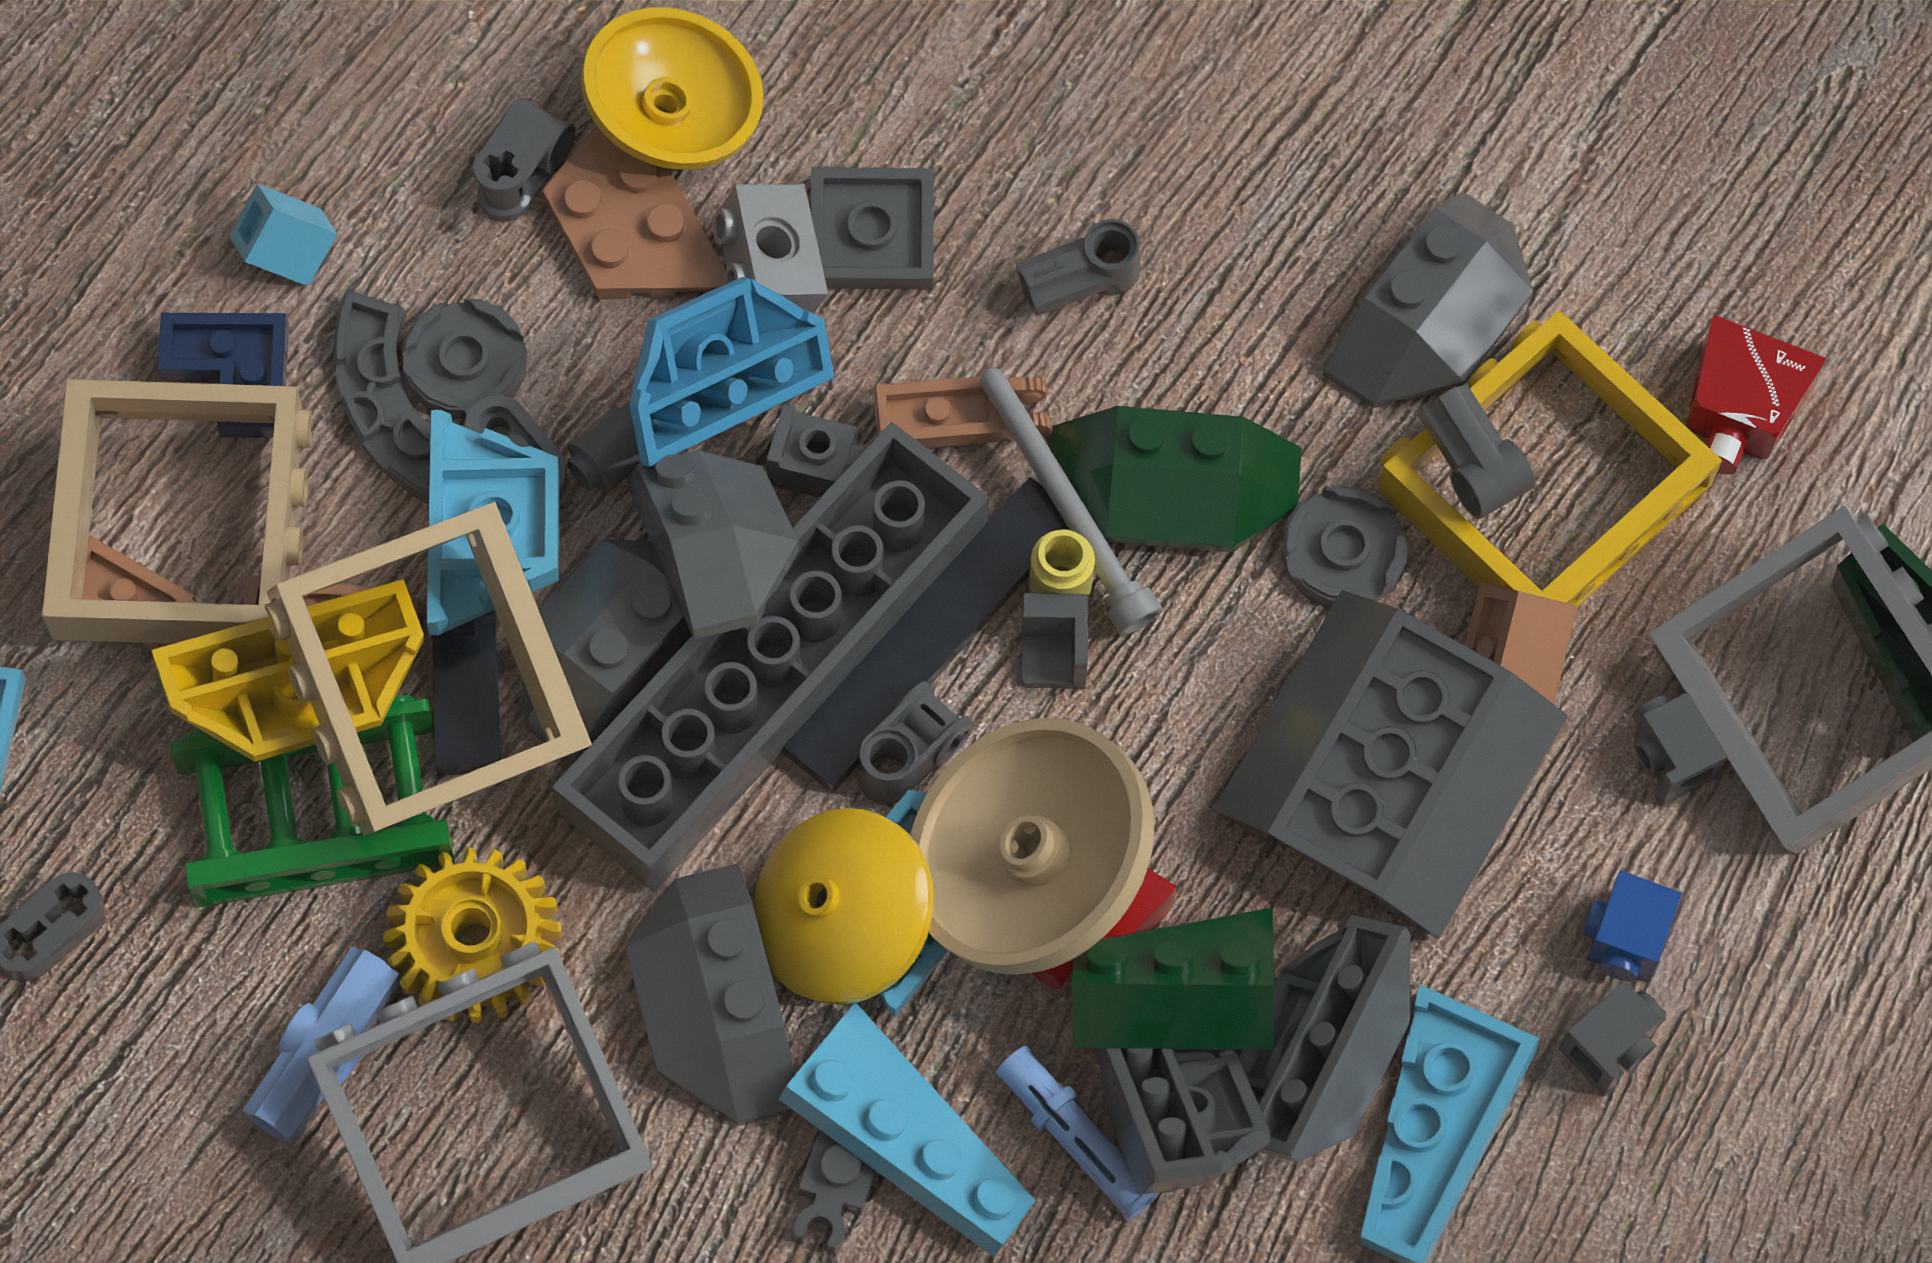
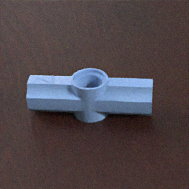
[243,946,401,1145]

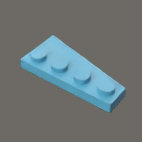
[1361,984,1539,1263]
[779,1003,1036,1257]

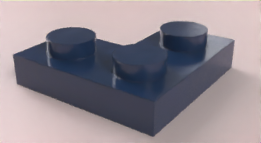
[157,313,289,438]

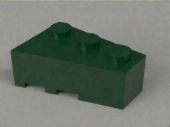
[1831,523,1932,742]
[1072,907,1274,1050]

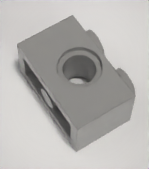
[713,184,828,313]

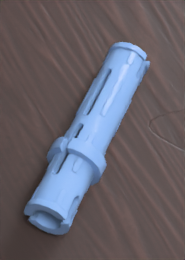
[995,1046,1159,1222]

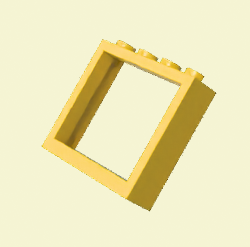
[1377,310,1722,608]

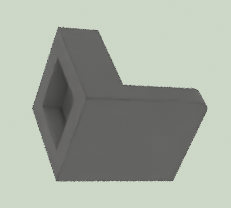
[1021,593,1088,689]

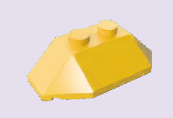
[151,579,424,762]

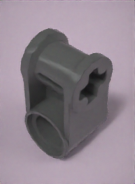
[473,98,576,221]
[857,681,975,805]

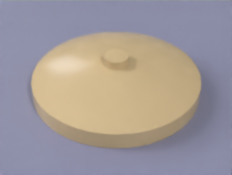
[910,718,1154,975]

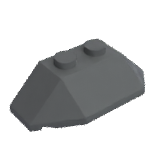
[1322,191,1533,408]
[627,450,799,640]
[521,539,692,765]
[625,863,795,1126]
[1238,914,1410,1163]
[1097,1048,1270,1195]

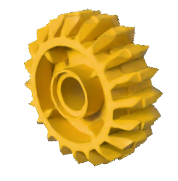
[383,846,563,1024]

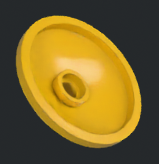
[581,7,764,170]
[753,808,934,1004]

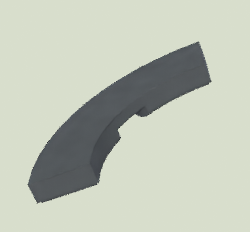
[333,289,431,504]

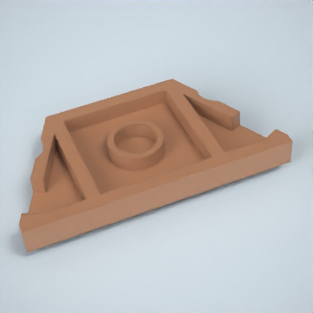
[542,126,726,299]

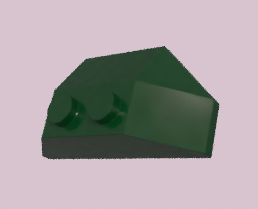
[1050,406,1302,553]

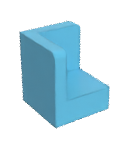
[229,183,337,285]

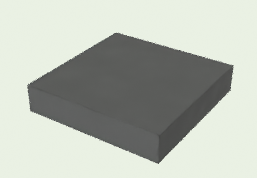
[811,167,934,290]

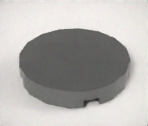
[403,299,527,419]
[1281,486,1408,608]

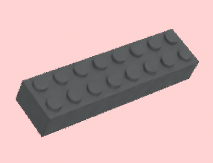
[552,421,989,892]

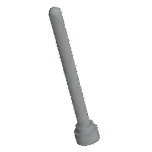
[980,368,1163,637]

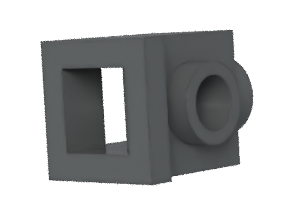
[767,404,866,498]
[1632,692,1728,806]
[1559,980,1666,1097]

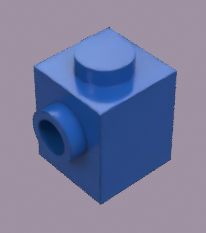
[1582,870,1682,982]

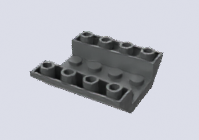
[1213,590,1568,940]

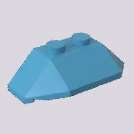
[629,277,835,467]

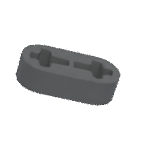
[0,872,105,982]

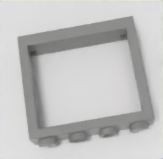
[1649,505,1932,854]
[306,941,654,1263]

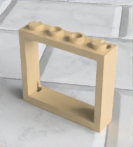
[42,379,313,644]
[264,502,592,836]

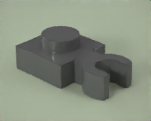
[794,1129,877,1255]

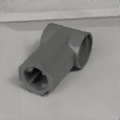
[1016,219,1140,316]
[1418,383,1535,519]

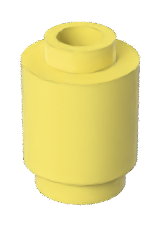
[1029,529,1095,597]

